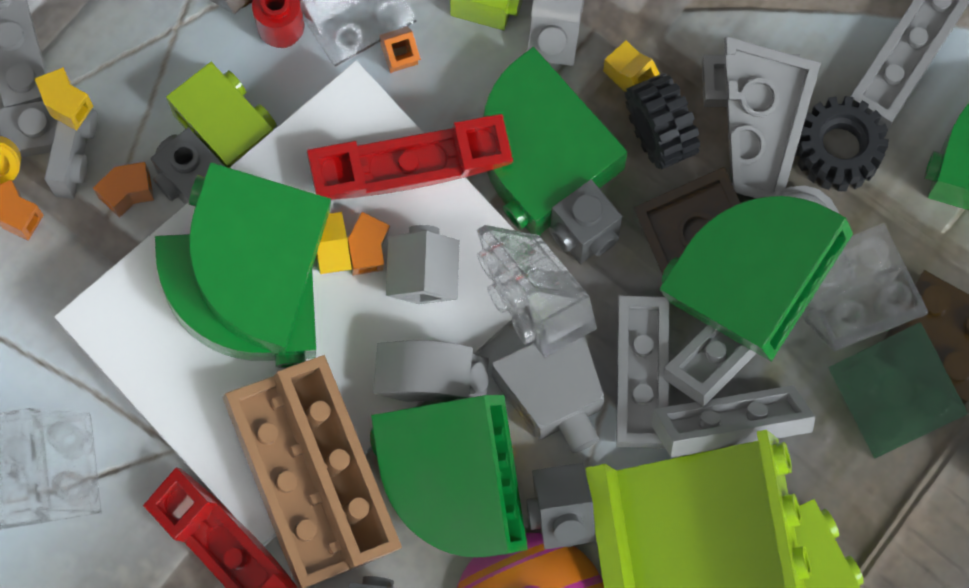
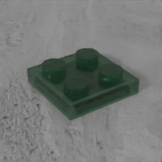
[828,322,968,459]

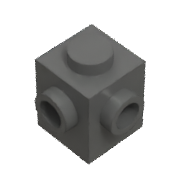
[150,127,224,205]
[550,179,622,264]
[526,463,596,549]

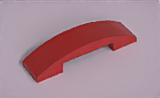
[306,114,513,200]
[143,467,298,588]

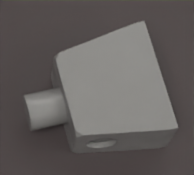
[492,322,604,453]

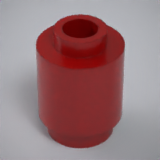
[252,0,305,48]

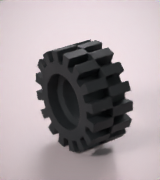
[625,73,700,170]
[795,96,889,192]

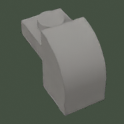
[527,0,585,66]
[373,340,489,402]

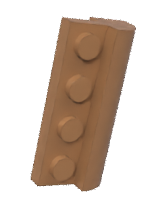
[222,355,402,588]

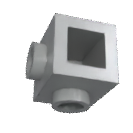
[386,225,460,304]

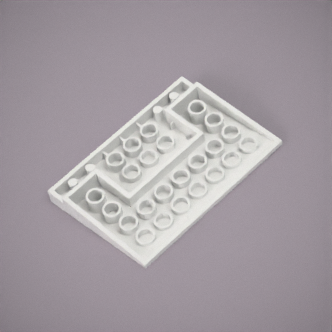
[54,60,558,547]

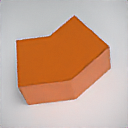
[379,26,421,73]
[93,162,154,218]
[0,180,44,241]
[348,212,390,276]

